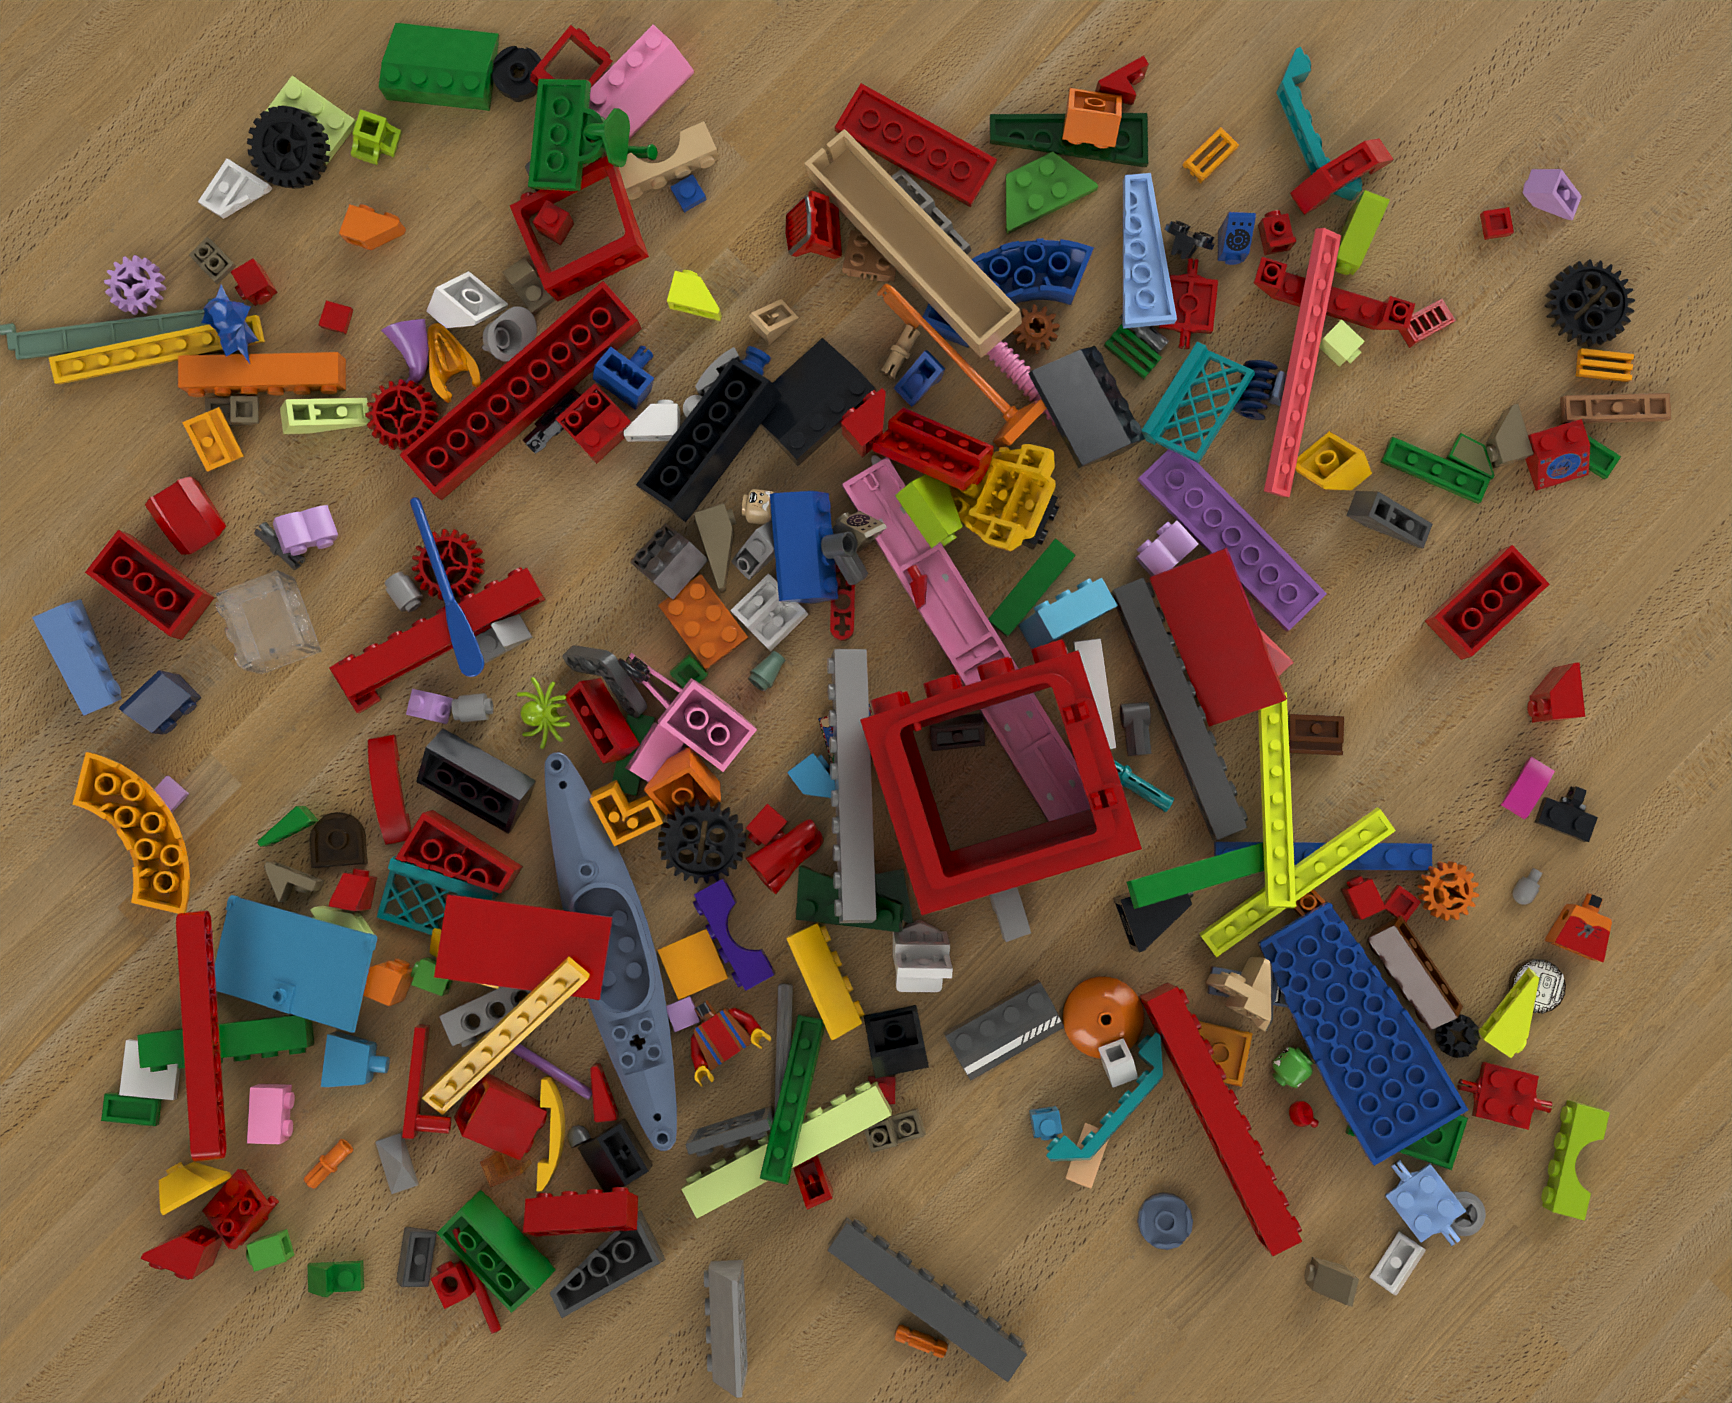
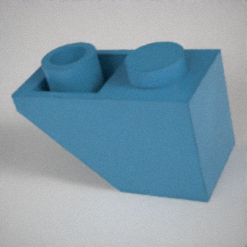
[787,753,835,798]

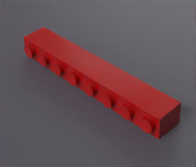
[333,568,546,701]

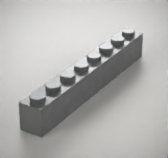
[827,1218,1027,1382]

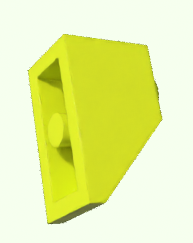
[667,270,722,321]

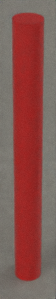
[452,1228,502,1334]

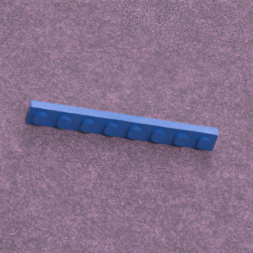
[1214,842,1432,871]

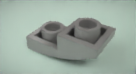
[695,347,740,396]
[989,887,1031,942]

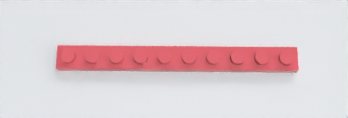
[1264,228,1341,497]

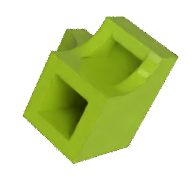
[351,109,402,165]

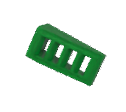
[257,806,319,847]

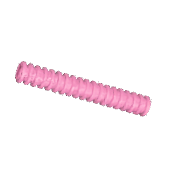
[986,341,1058,430]

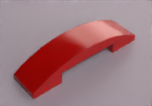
[368,735,412,845]

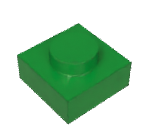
[670,654,708,688]

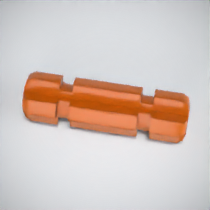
[894,1325,948,1358]

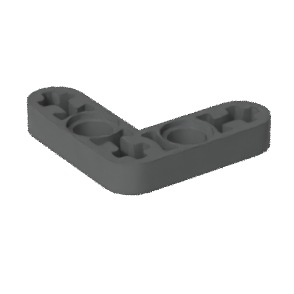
[563,645,648,718]

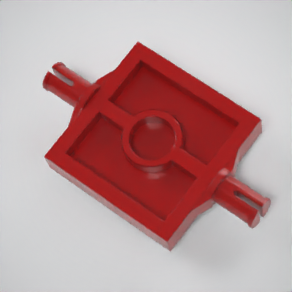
[1159,258,1218,349]
[1457,1062,1553,1130]

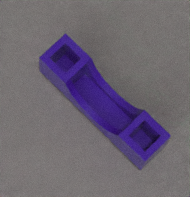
[693,878,775,991]

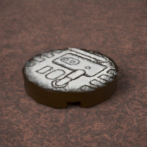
[1509,958,1566,1014]

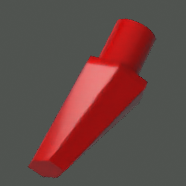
[907,564,927,610]

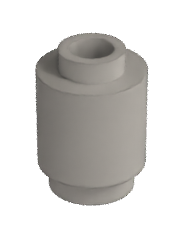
[384,572,423,613]
[452,693,493,722]

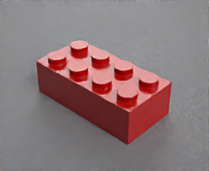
[85,530,215,640]
[1424,545,1550,660]

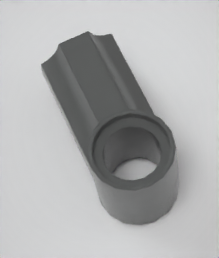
[821,532,869,585]
[1120,702,1152,756]

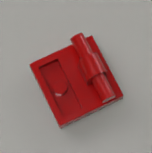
[202,1168,279,1250]

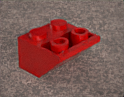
[556,383,632,464]
[841,388,886,458]
[140,1225,223,1280]

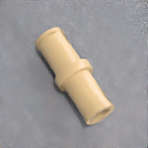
[880,325,921,380]

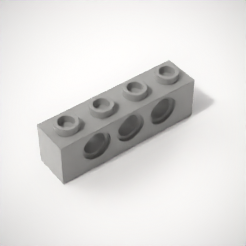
[439,987,532,1047]

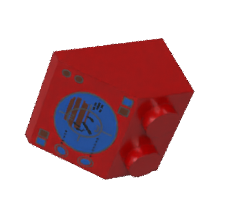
[1525,419,1590,491]

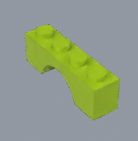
[1541,1100,1610,1221]

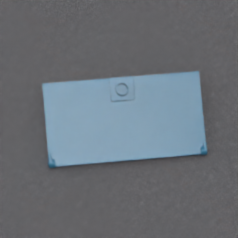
[215,895,377,1033]

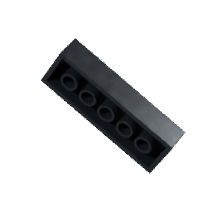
[636,358,782,523]

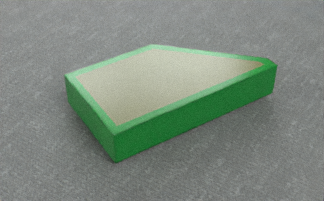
[1446,433,1495,480]

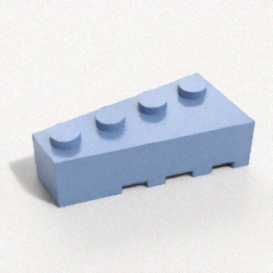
[32,599,122,716]

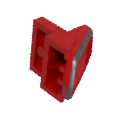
[785,190,842,259]

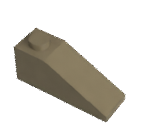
[693,503,737,592]

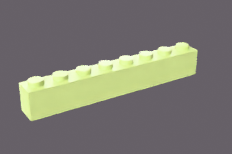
[681,1081,892,1219]

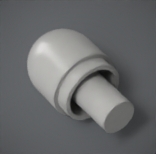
[1512,868,1543,905]

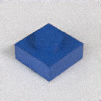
[670,174,707,213]

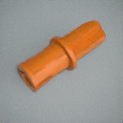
[304,1139,354,1189]

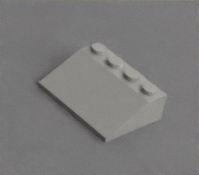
[704,1260,748,1398]

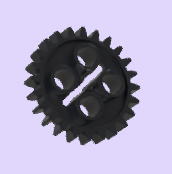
[1545,259,1635,347]
[658,799,746,884]

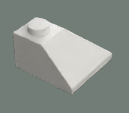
[426,271,508,328]

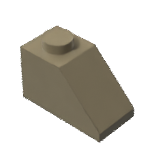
[1486,404,1534,468]
[1304,1257,1359,1307]

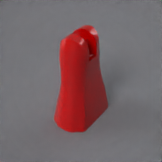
[746,819,824,895]

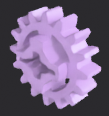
[104,255,166,315]

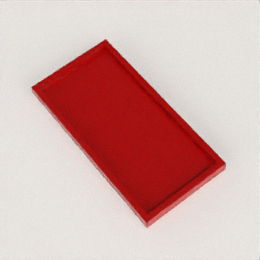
[1150,547,1287,727]
[434,894,613,1000]

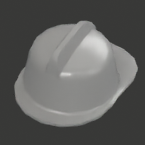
[482,307,537,362]

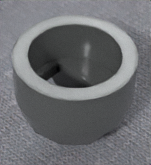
[567,1125,591,1148]

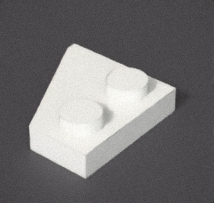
[198,159,272,219]

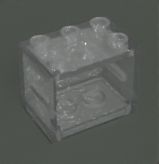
[215,570,322,674]

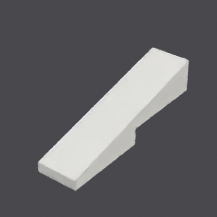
[1073,638,1116,749]

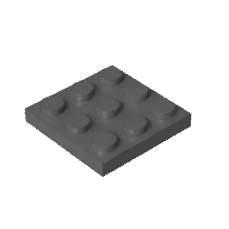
[685,1106,774,1157]

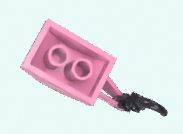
[618,653,757,772]

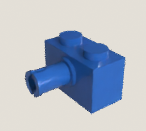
[593,346,654,410]

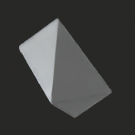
[375,1132,419,1194]

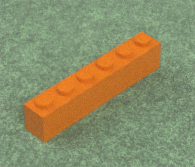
[178,352,346,397]

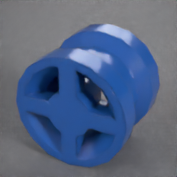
[740,346,771,376]

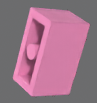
[625,722,685,782]
[247,1084,295,1144]

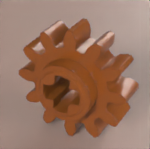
[1012,304,1060,354]

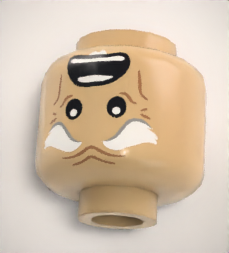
[742,489,774,525]

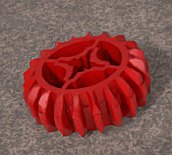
[365,379,439,451]
[411,529,485,601]

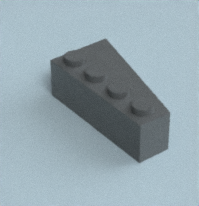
[550,1210,666,1318]

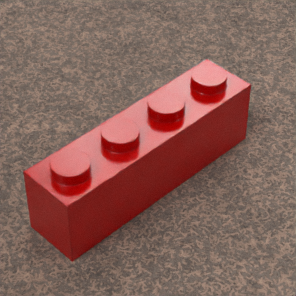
[523,1187,638,1237]

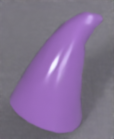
[381,319,428,385]

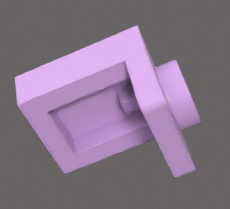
[406,689,453,724]

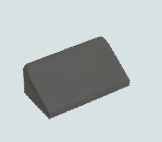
[929,714,985,751]
[396,1227,437,1287]

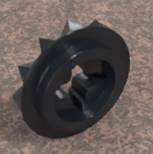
[1436,1014,1481,1058]

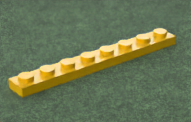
[48,315,265,385]
[422,957,590,1115]

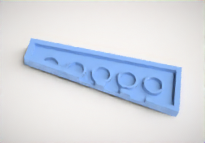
[1123,173,1177,329]

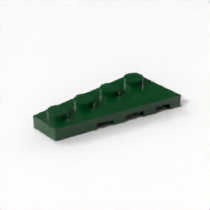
[796,865,904,932]

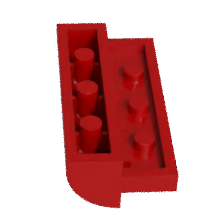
[873,407,994,491]

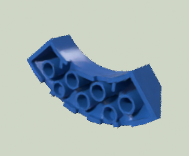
[922,238,1094,348]

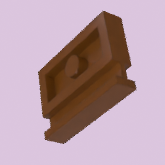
[1288,714,1344,756]

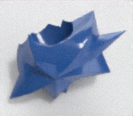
[201,285,259,364]

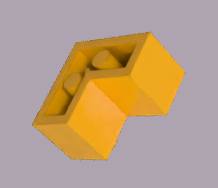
[589,780,665,847]

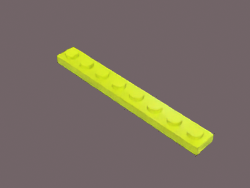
[1258,692,1296,908]
[1199,807,1396,958]

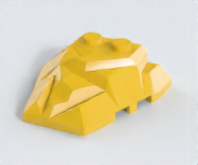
[948,444,1056,551]

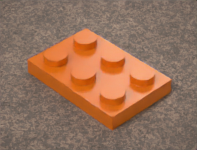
[658,574,749,670]

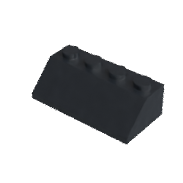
[416,728,536,834]

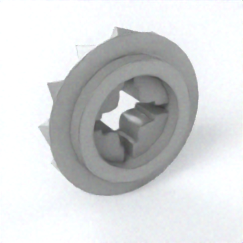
[1450,1191,1486,1236]

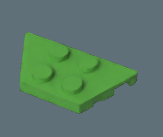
[1005,152,1098,234]

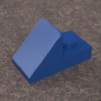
[894,350,945,407]

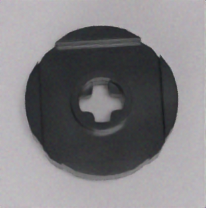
[492,46,541,102]

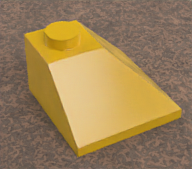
[1295,431,1372,490]
[158,1162,232,1215]

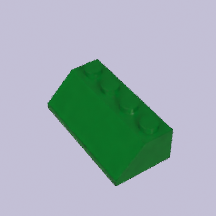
[437,1190,556,1313]

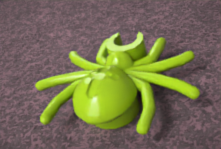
[517,677,570,749]

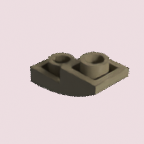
[189,237,236,284]
[864,1108,926,1153]

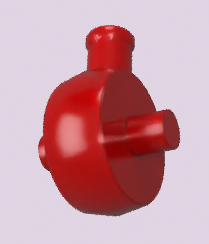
[1289,1101,1319,1128]

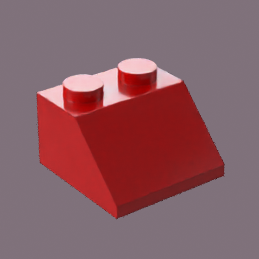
[1527,662,1586,723]

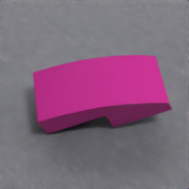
[1501,757,1555,820]

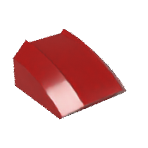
[145,476,226,555]

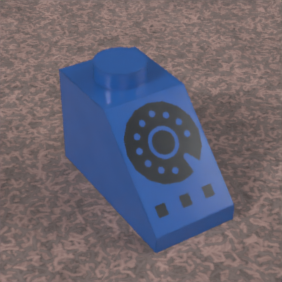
[1218,212,1256,265]

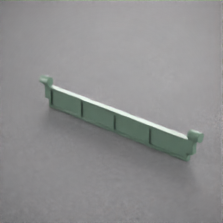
[0,298,214,360]

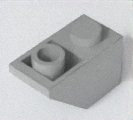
[731,520,775,580]

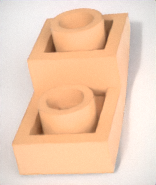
[1066,1123,1110,1189]

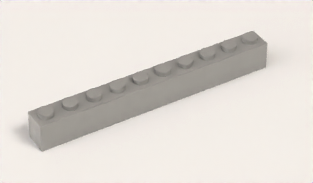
[827,649,876,923]

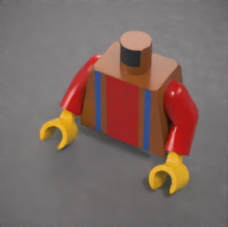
[691,1000,771,1087]

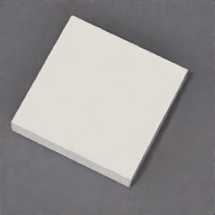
[119,1039,180,1100]

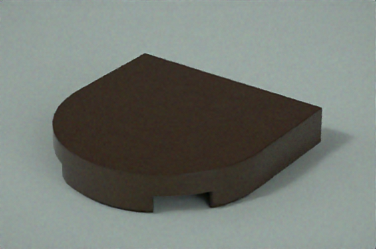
[310,812,368,868]

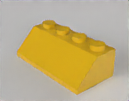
[786,922,865,1041]

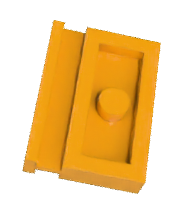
[182,407,244,472]

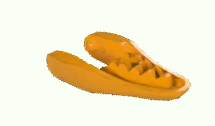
[427,323,482,403]

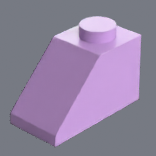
[1523,169,1582,220]

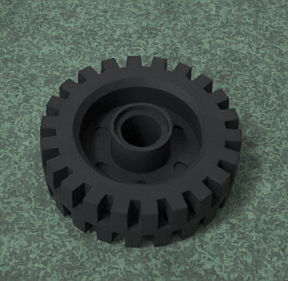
[247,106,330,189]

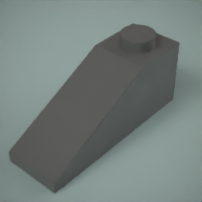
[1346,491,1433,548]

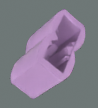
[273,505,338,556]
[1135,521,1198,576]

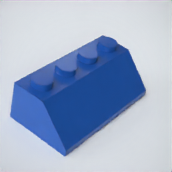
[770,491,838,604]

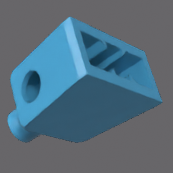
[321,1031,390,1087]

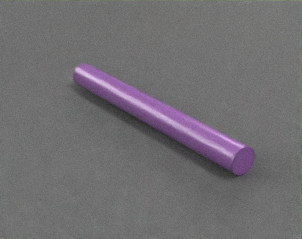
[511,1043,592,1100]

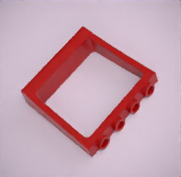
[509,156,649,302]

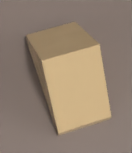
[749,299,799,346]

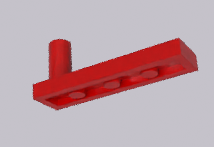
[402,1024,452,1139]

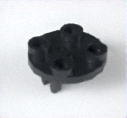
[1164,220,1215,260]

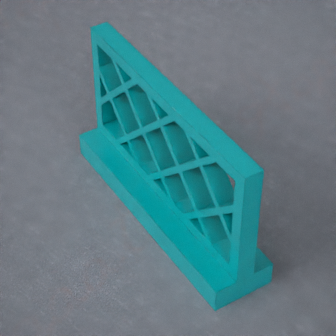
[1142,342,1255,463]
[377,854,499,935]

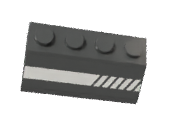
[944,979,1064,1081]

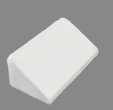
[1370,1232,1426,1295]

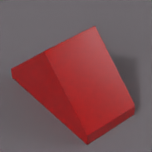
[793,1155,834,1210]

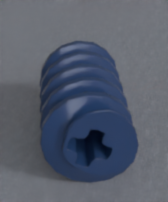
[1233,360,1278,420]

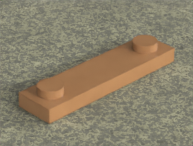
[1560,393,1671,424]

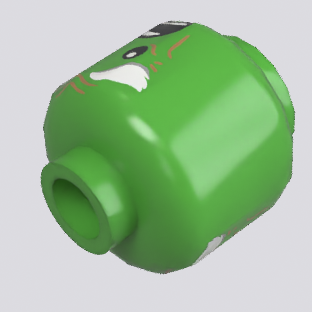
[1272,1047,1313,1088]

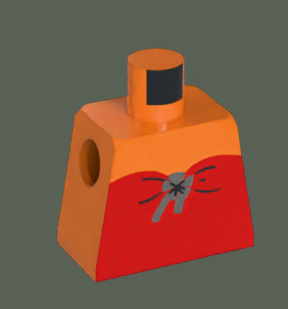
[1545,893,1612,963]

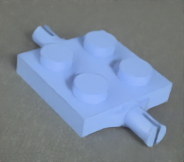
[1385,1160,1466,1246]

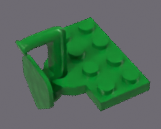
[528,79,658,191]

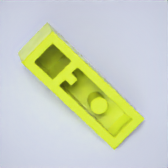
[1479,967,1539,1058]

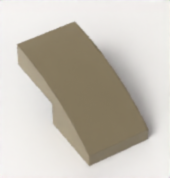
[205,396,259,426]

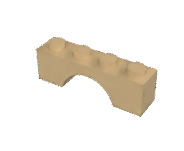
[619,121,719,200]

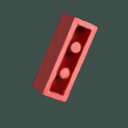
[565,678,640,764]

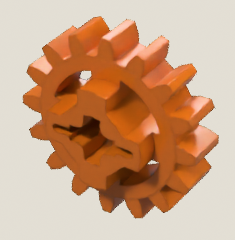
[1418,861,1479,921]

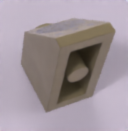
[833,511,887,552]

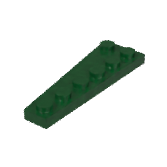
[989,113,1148,167]

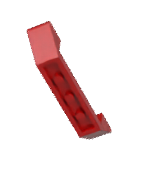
[1253,257,1415,330]

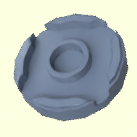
[1137,1192,1193,1250]

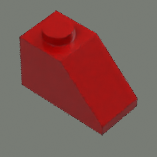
[329,868,377,911]

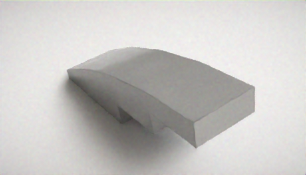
[891,168,971,254]

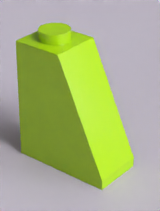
[1335,190,1390,275]
[895,474,963,549]

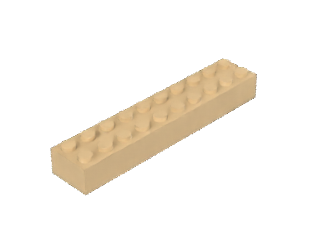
[804,129,1022,358]

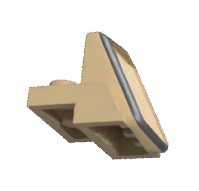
[1206,957,1273,1031]

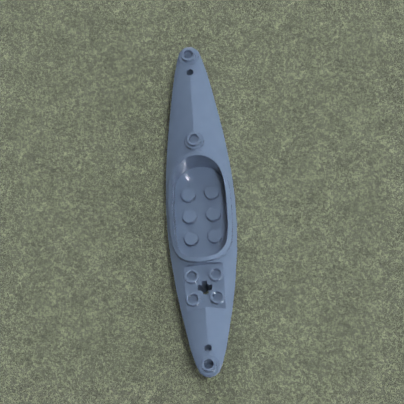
[545,752,677,1151]

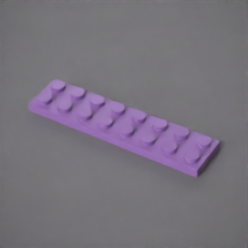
[1137,444,1327,632]

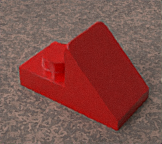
[1095,55,1149,105]

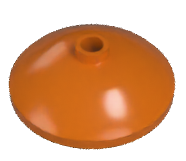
[1062,976,1144,1058]

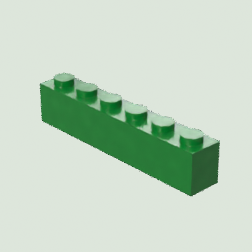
[137,1015,314,1072]

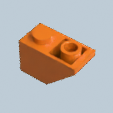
[339,204,406,250]

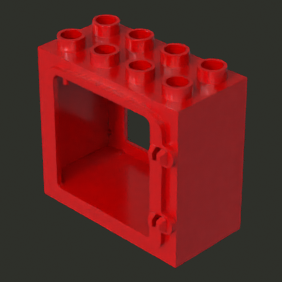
[860,639,1142,916]

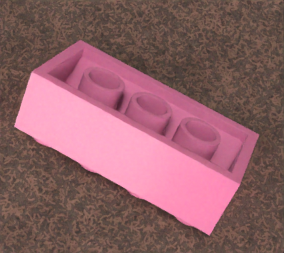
[589,25,694,140]

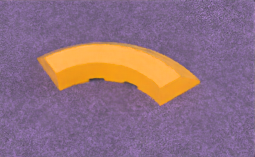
[72,752,190,914]

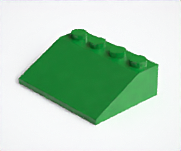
[378,23,499,111]

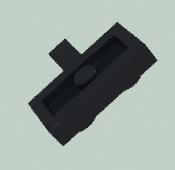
[1534,786,1598,842]

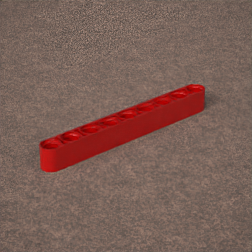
[176,910,227,1162]

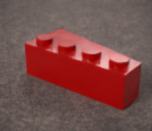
[395,810,523,894]

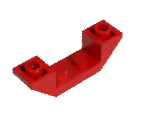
[1290,138,1394,215]

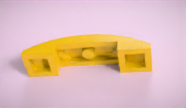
[537,1076,565,1191]

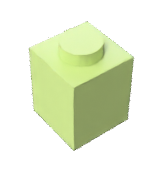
[1319,319,1365,367]

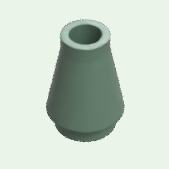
[748,651,786,692]

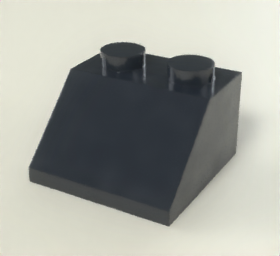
[863,1005,929,1078]

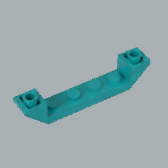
[1276,47,1362,201]
[1046,1032,1163,1161]

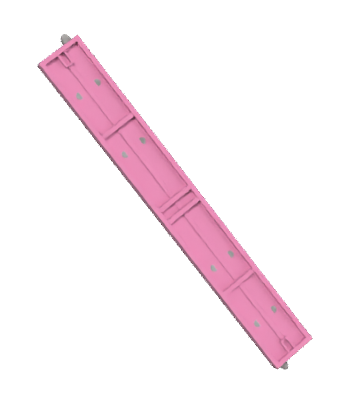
[842,455,1091,822]

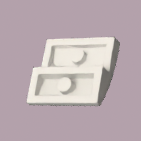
[730,573,809,652]

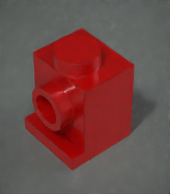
[1258,210,1296,255]

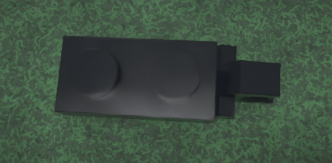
[523,389,581,454]

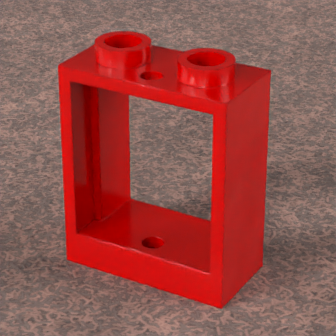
[530,25,613,87]

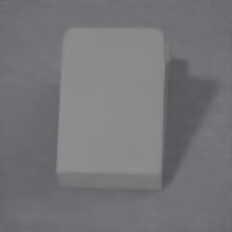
[476,614,533,663]

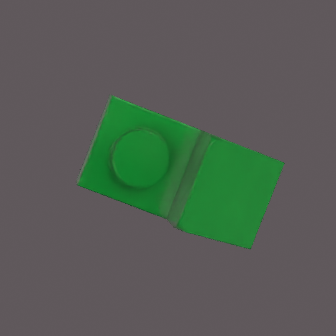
[307,1260,364,1298]

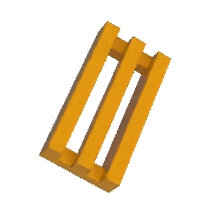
[1182,127,1239,184]
[1576,348,1634,382]

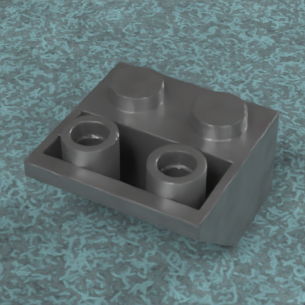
[630,523,708,599]

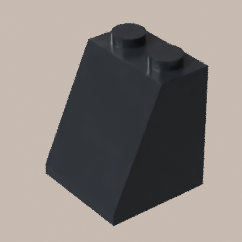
[1113,892,1194,953]

